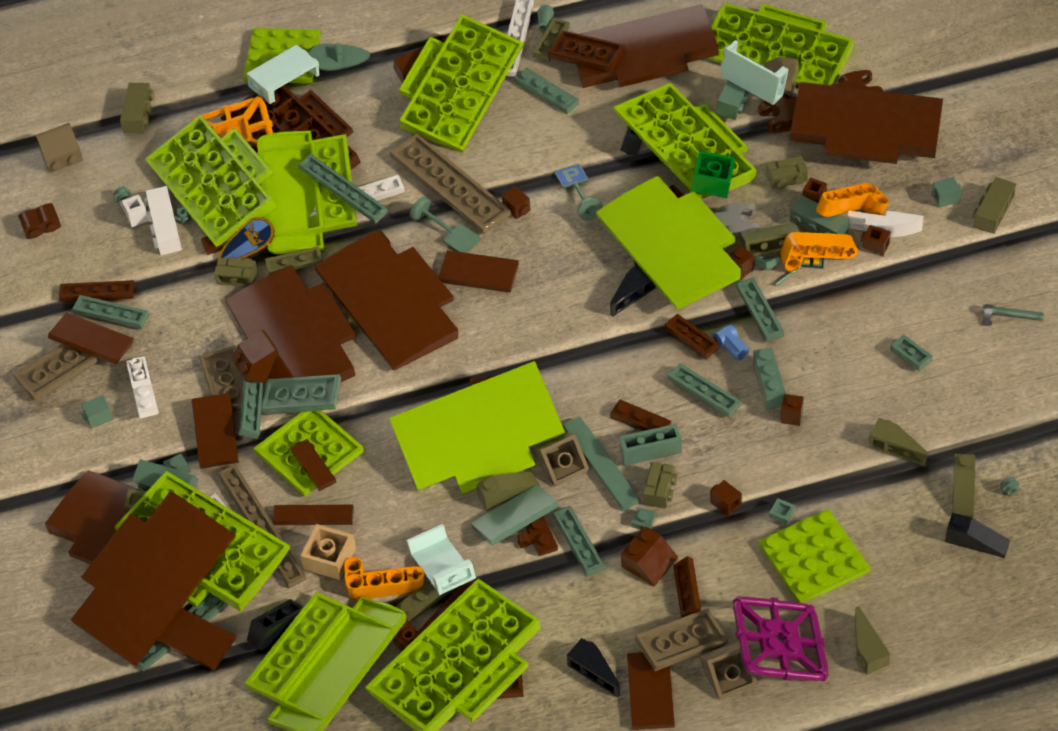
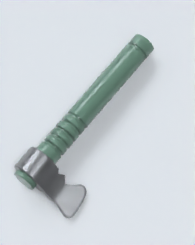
[981,304,1044,326]

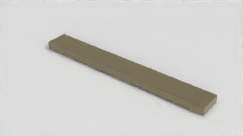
[218,464,307,588]

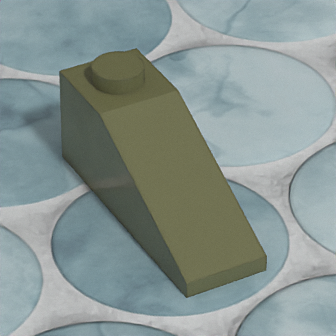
[869,418,927,466]
[953,454,975,518]
[476,471,540,511]
[854,606,890,675]

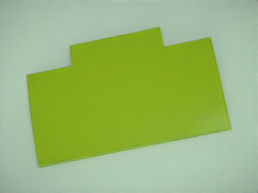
[707,2,854,85]
[399,14,524,152]
[613,83,757,199]
[145,114,277,247]
[596,176,741,310]
[389,361,565,494]
[115,471,290,612]
[365,579,541,731]

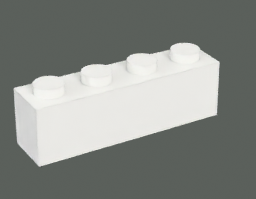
[144,186,182,255]

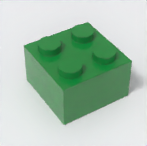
[691,150,735,198]

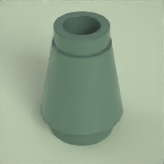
[537,5,554,31]

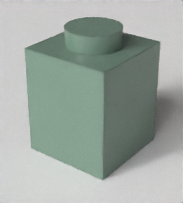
[932,177,962,208]
[81,395,113,429]

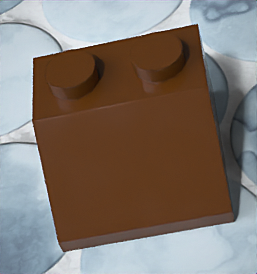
[232,330,278,383]
[621,526,678,587]

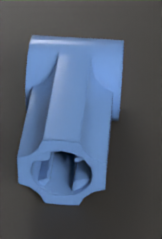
[713,324,749,361]

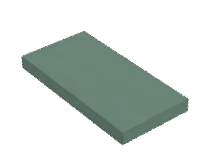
[261,374,341,414]
[471,484,559,546]

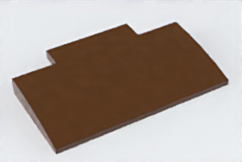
[576,4,719,88]
[790,82,943,164]
[220,85,361,170]
[315,230,458,371]
[225,265,356,382]
[45,470,142,564]
[71,491,236,667]

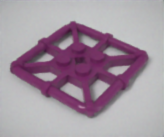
[733,596,829,681]

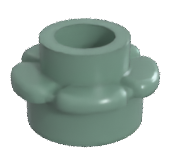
[114,186,131,202]
[174,207,191,224]
[1000,477,1019,495]

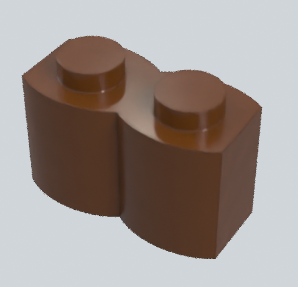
[18,203,61,239]

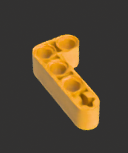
[816,183,889,217]
[780,232,858,271]
[344,557,426,600]

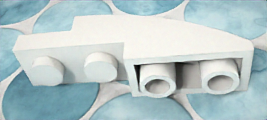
[847,211,924,237]
[126,356,159,419]

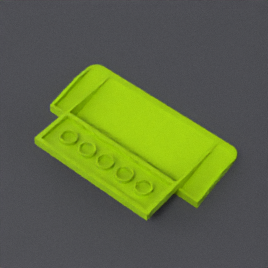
[257,131,358,254]
[245,592,407,731]

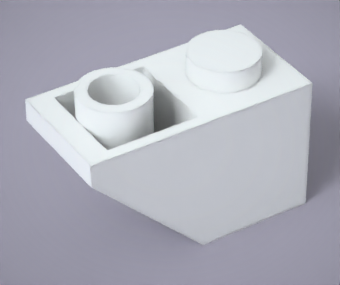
[119,194,149,227]

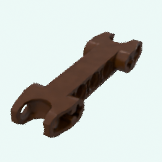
[758,70,883,133]

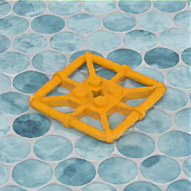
[191,96,273,154]

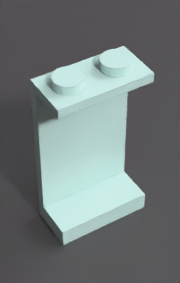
[720,40,789,105]
[247,45,319,104]
[406,524,476,595]

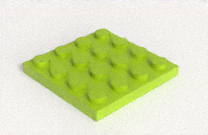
[243,28,321,84]
[254,410,364,497]
[758,508,871,603]

